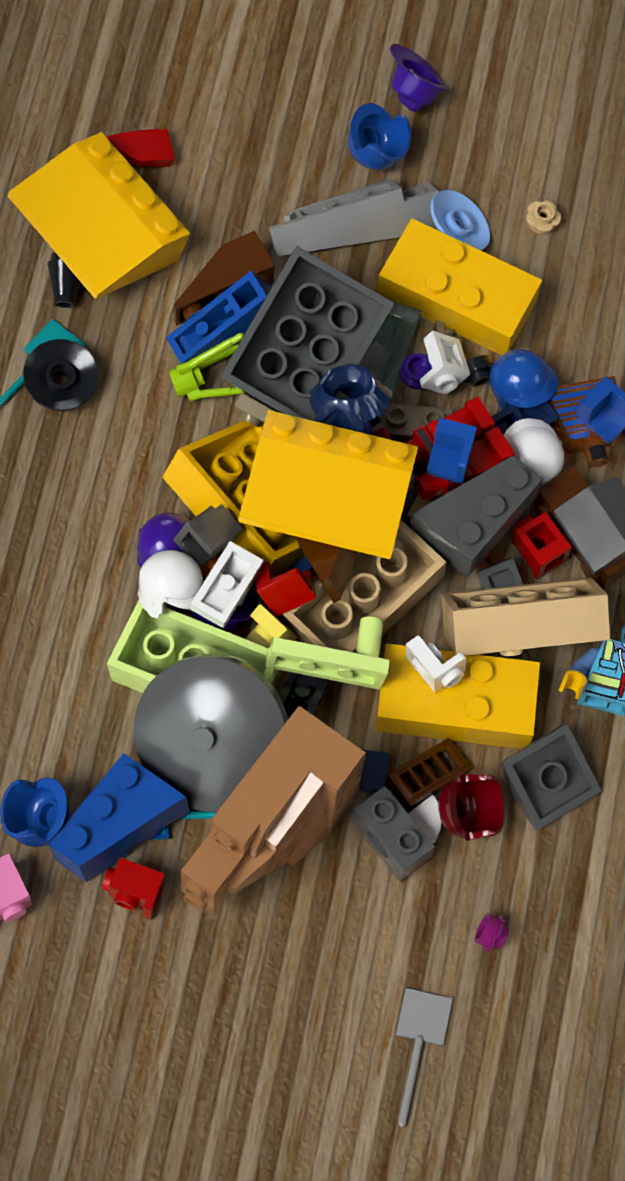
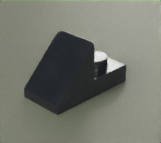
[279,672,331,719]

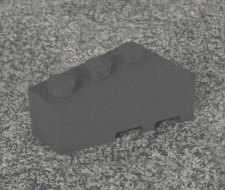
[409,456,543,577]

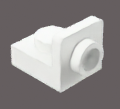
[420,331,470,394]
[406,635,466,693]

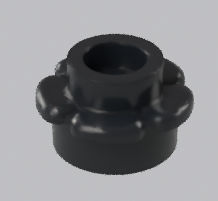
[463,355,494,387]

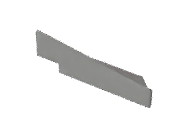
[269,179,439,256]

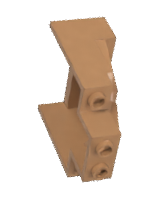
[181,706,366,915]

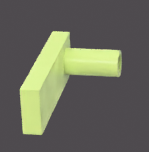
[265,617,390,690]

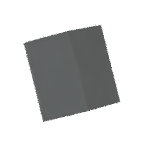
[553,477,625,575]
[500,723,602,831]

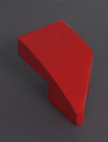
[106,129,175,167]

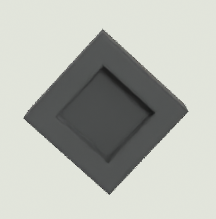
[476,557,524,589]

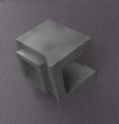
[173,504,243,567]

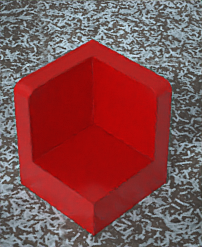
[256,561,316,617]

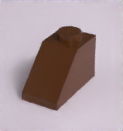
[294,536,358,603]

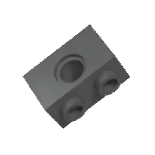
[352,786,435,883]

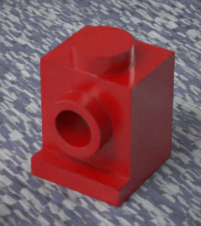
[511,511,572,580]
[101,858,166,920]

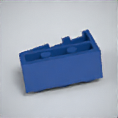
[48,753,190,882]

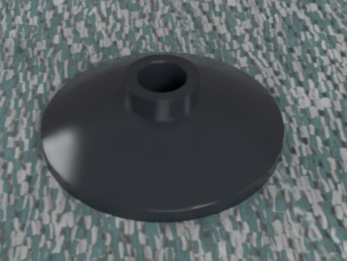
[23,339,98,411]

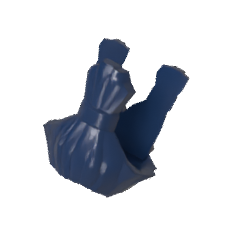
[309,364,393,436]

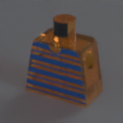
[547,376,619,468]

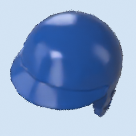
[347,103,412,171]
[489,349,558,410]
[0,778,70,847]

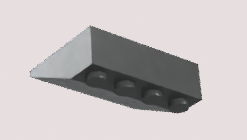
[220,246,394,421]

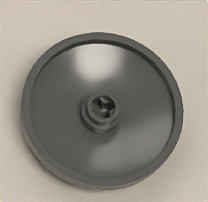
[134,654,288,812]

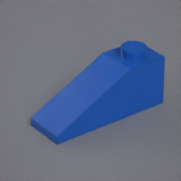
[166,270,272,364]

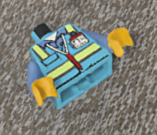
[558,626,625,717]

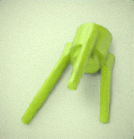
[169,333,244,402]

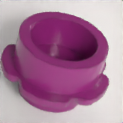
[474,913,509,952]

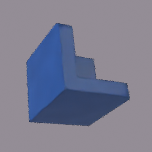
[576,376,625,444]
[426,417,477,484]

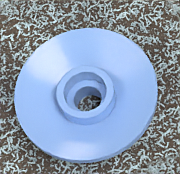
[430,190,490,251]

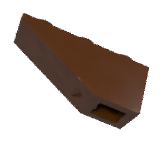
[174,231,275,326]

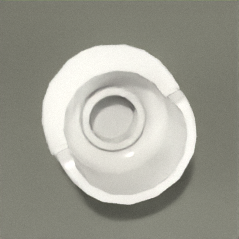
[503,418,564,488]
[138,550,204,618]

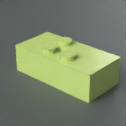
[107,600,283,693]

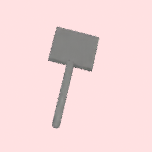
[396,988,453,1127]

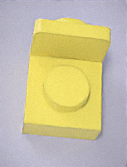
[246,604,299,648]

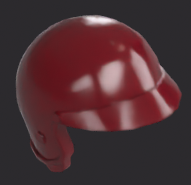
[438,773,505,841]

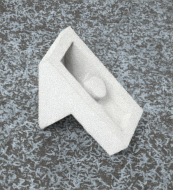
[190,541,264,628]

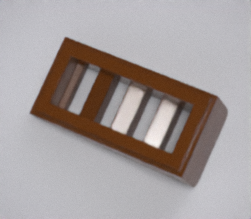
[386,738,472,813]

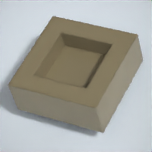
[234,393,277,427]

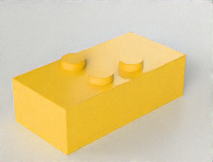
[376,218,542,355]
[375,643,540,749]

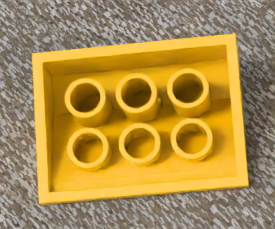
[8,132,190,299]
[238,410,418,559]
[163,420,304,575]

